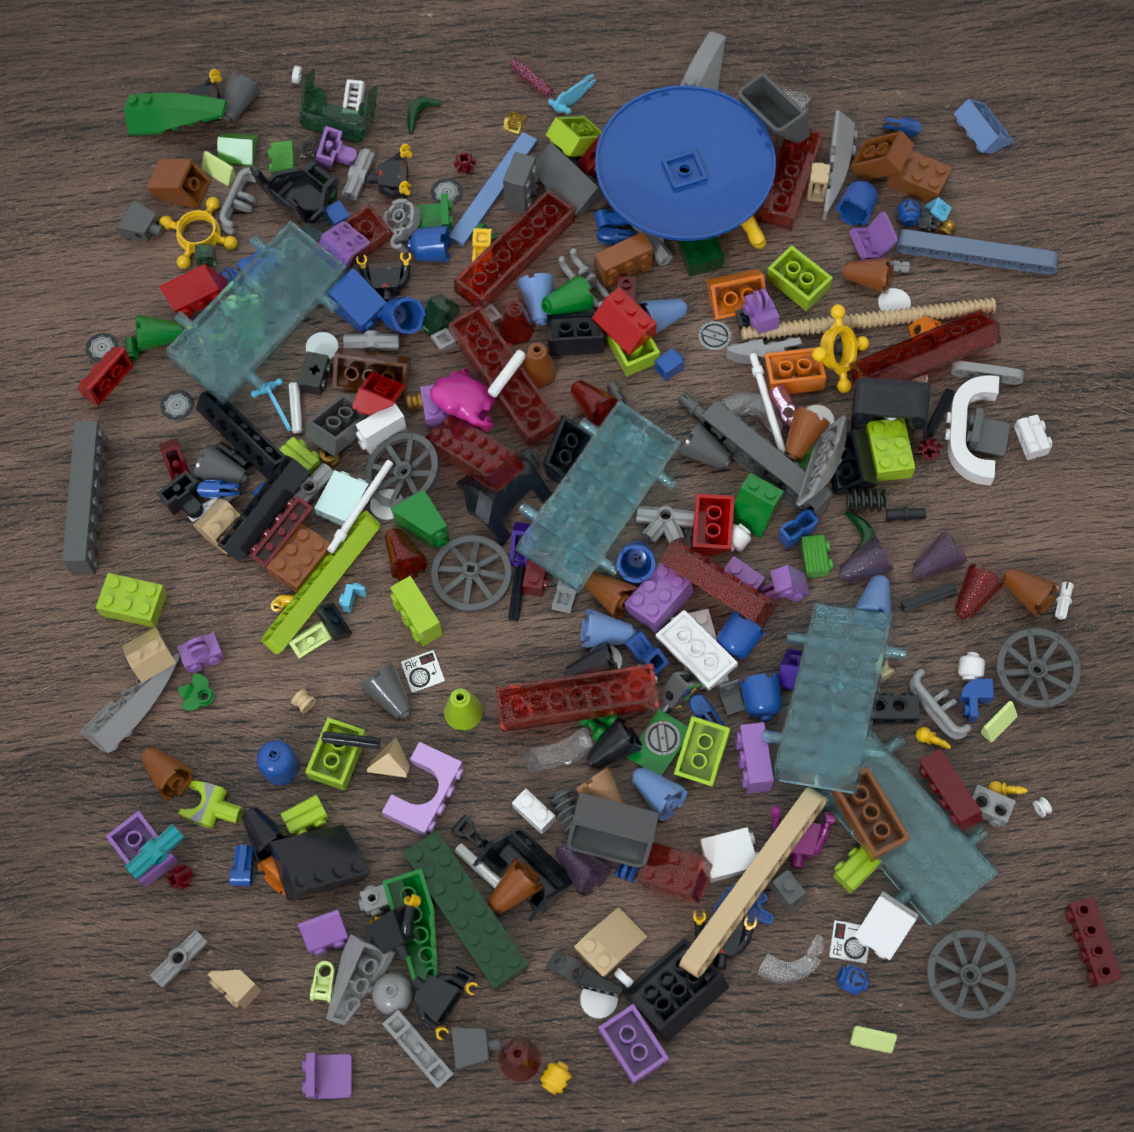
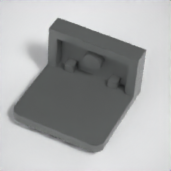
[966,408,1010,457]

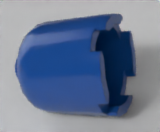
[835,180,878,226]
[408,226,451,262]
[382,297,425,334]
[617,541,655,583]
[716,610,766,660]
[740,673,782,722]
[257,740,300,785]

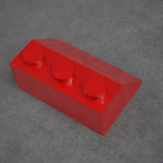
[160,264,229,318]
[592,287,657,355]
[77,347,134,407]
[352,371,406,415]
[692,494,735,556]

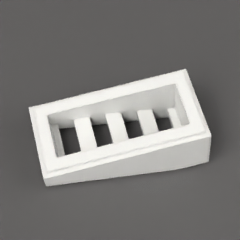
[342,79,366,116]

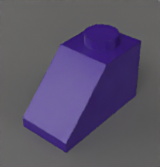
[510,522,534,567]
[779,649,807,689]

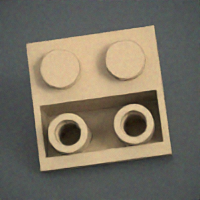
[193,498,240,554]
[208,970,262,1009]

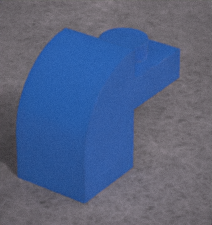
[624,631,669,675]
[958,679,994,722]

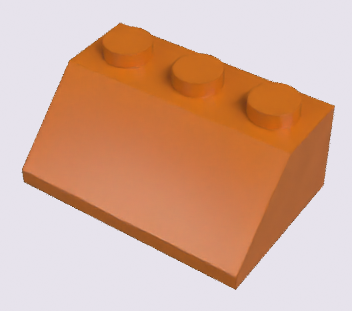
[706,269,766,320]
[764,347,826,396]

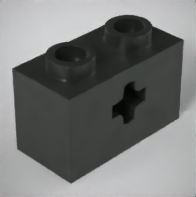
[297,351,333,396]

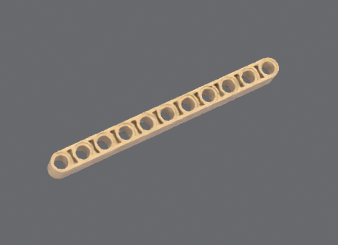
[680,787,827,978]

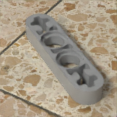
[951,361,1024,385]

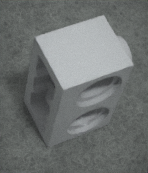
[972,784,1016,827]

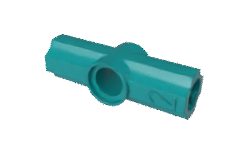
[125,824,185,880]

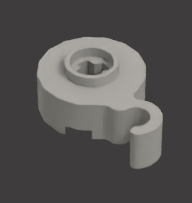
[383,199,421,253]

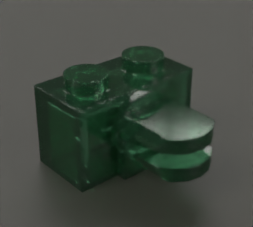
[421,294,460,337]

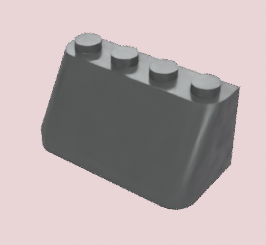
[738,73,810,143]
[536,142,604,217]
[567,792,659,868]

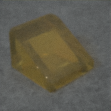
[503,111,527,134]

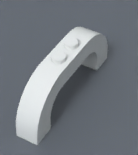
[945,376,999,485]

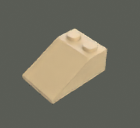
[122,627,176,683]
[574,907,648,979]

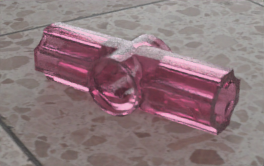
[768,384,799,427]

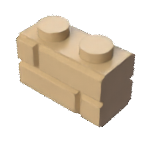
[807,163,830,202]

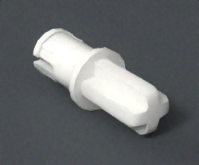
[1055,582,1074,620]

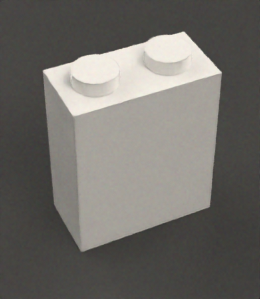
[355,404,407,454]
[700,827,758,883]
[854,891,918,960]

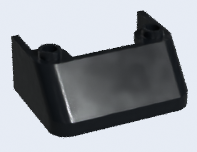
[851,377,931,443]
[472,828,573,922]

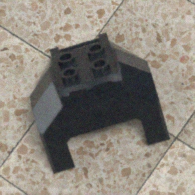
[249,160,340,224]
[456,457,552,546]

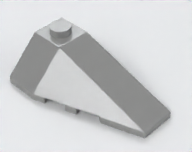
[326,934,395,1025]

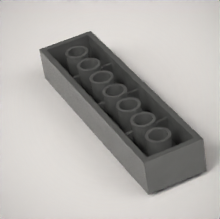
[700,401,832,519]
[62,421,109,575]

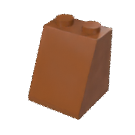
[146,159,211,209]

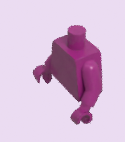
[770,806,835,869]

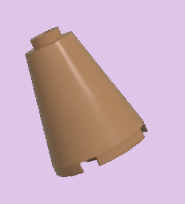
[575,767,624,804]

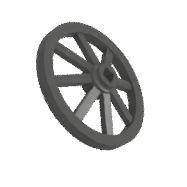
[365,433,440,507]
[431,535,512,613]
[996,628,1081,709]
[926,930,1016,1020]

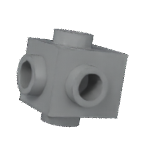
[358,885,390,917]

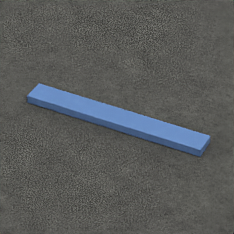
[450,132,538,247]

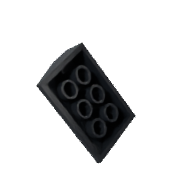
[268,824,370,901]
[623,938,730,1043]

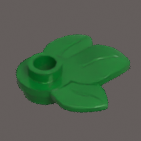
[178,673,215,711]

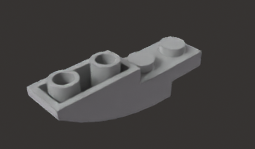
[726,337,802,365]

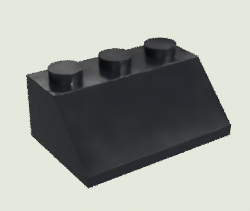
[547,312,604,356]
[543,415,592,485]
[831,429,878,495]

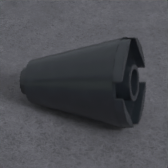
[564,642,620,685]
[587,717,643,769]
[242,808,291,863]

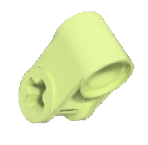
[310,961,337,1003]

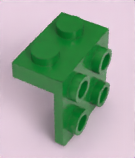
[415,193,453,230]

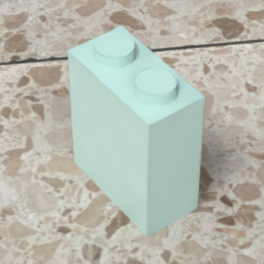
[314,470,369,526]

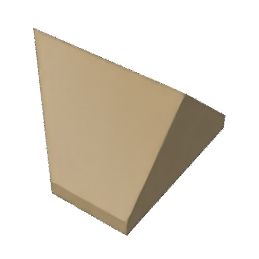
[367,738,410,777]

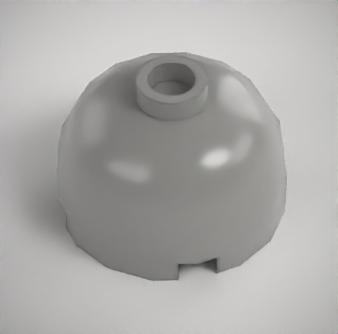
[372,973,414,1016]

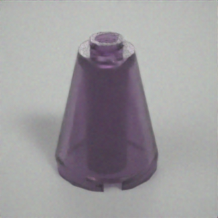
[911,531,967,580]
[838,536,894,584]
[556,841,610,896]

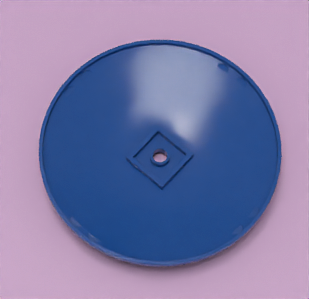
[595,85,776,241]

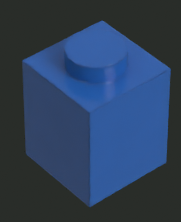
[325,200,352,227]
[655,348,684,381]

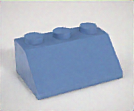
[954,99,1014,154]

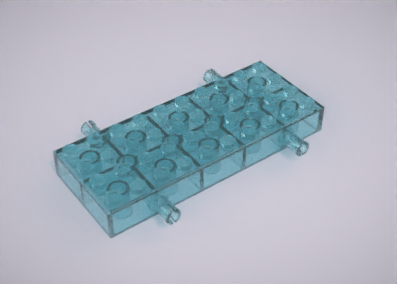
[166,220,346,404]
[515,400,681,593]
[762,603,907,794]
[798,719,998,929]

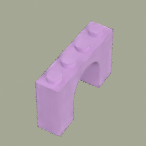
[382,742,464,837]

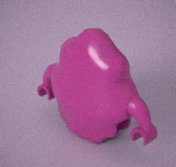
[430,368,495,432]

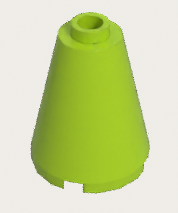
[444,688,483,731]

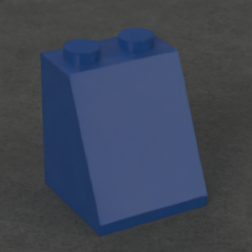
[328,268,387,334]

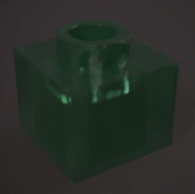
[195,244,216,267]

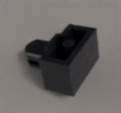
[156,470,204,519]

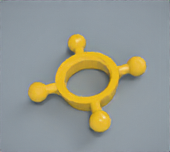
[159,197,238,269]
[812,304,869,393]

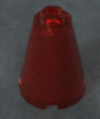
[498,300,534,346]
[570,380,620,428]
[385,528,428,581]
[954,564,1004,620]
[499,1038,541,1081]

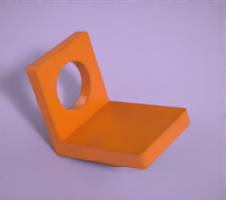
[909,316,944,342]

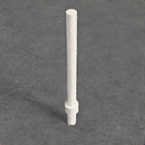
[750,353,786,454]
[327,460,393,553]

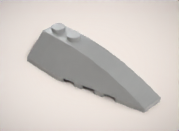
[680,31,726,91]
[822,110,858,221]
[796,415,846,506]
[79,651,180,753]

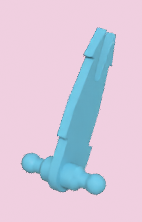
[548,74,596,115]
[251,378,291,432]

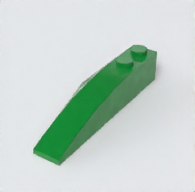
[124,93,228,136]
[382,868,438,994]

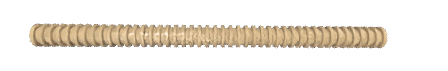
[741,297,996,343]

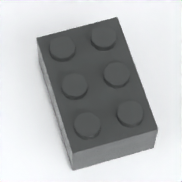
[503,152,539,216]
[305,393,372,456]

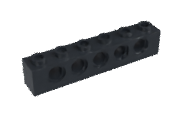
[196,388,285,479]
[797,693,920,724]

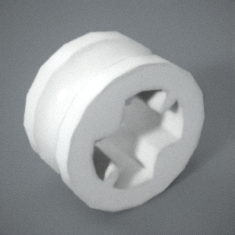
[1033,797,1052,817]

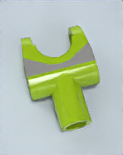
[178,781,243,829]

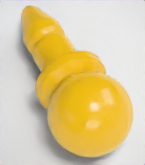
[916,727,951,749]
[988,781,1028,796]

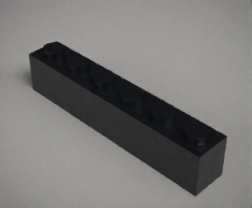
[217,455,310,562]

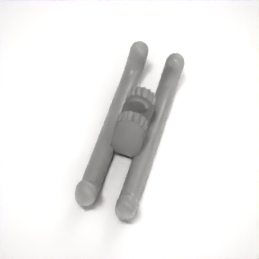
[219,167,257,235]
[558,248,610,309]
[909,669,971,740]

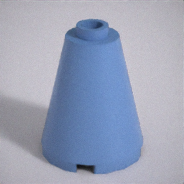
[518,273,554,326]
[637,299,688,335]
[852,575,892,630]
[580,609,635,648]
[632,767,688,821]

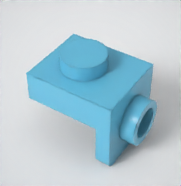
[923,197,952,222]
[339,583,367,613]

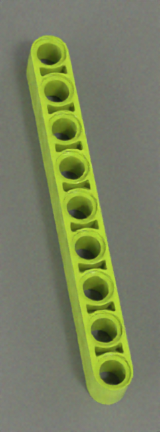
[261,511,381,654]

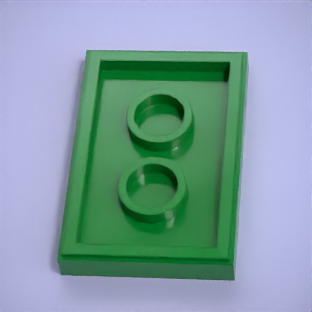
[627,709,688,776]

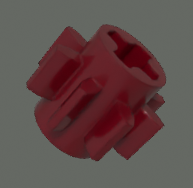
[454,151,476,174]
[918,436,942,461]
[167,863,193,890]

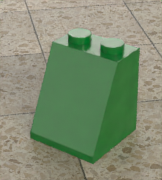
[733,473,784,539]
[391,490,450,549]

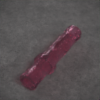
[509,58,554,98]

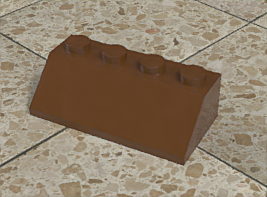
[332,347,411,399]

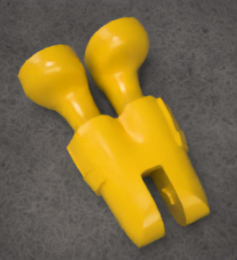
[741,216,766,249]

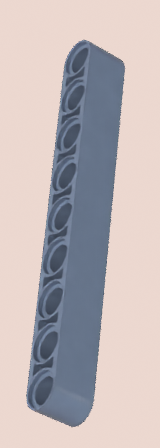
[896,229,1058,275]

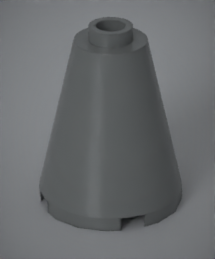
[221,72,261,123]
[678,422,731,469]
[193,444,248,486]
[361,663,412,719]

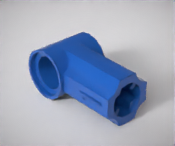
[594,209,629,231]
[229,845,254,887]

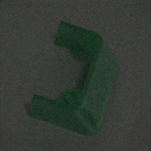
[299,69,378,143]

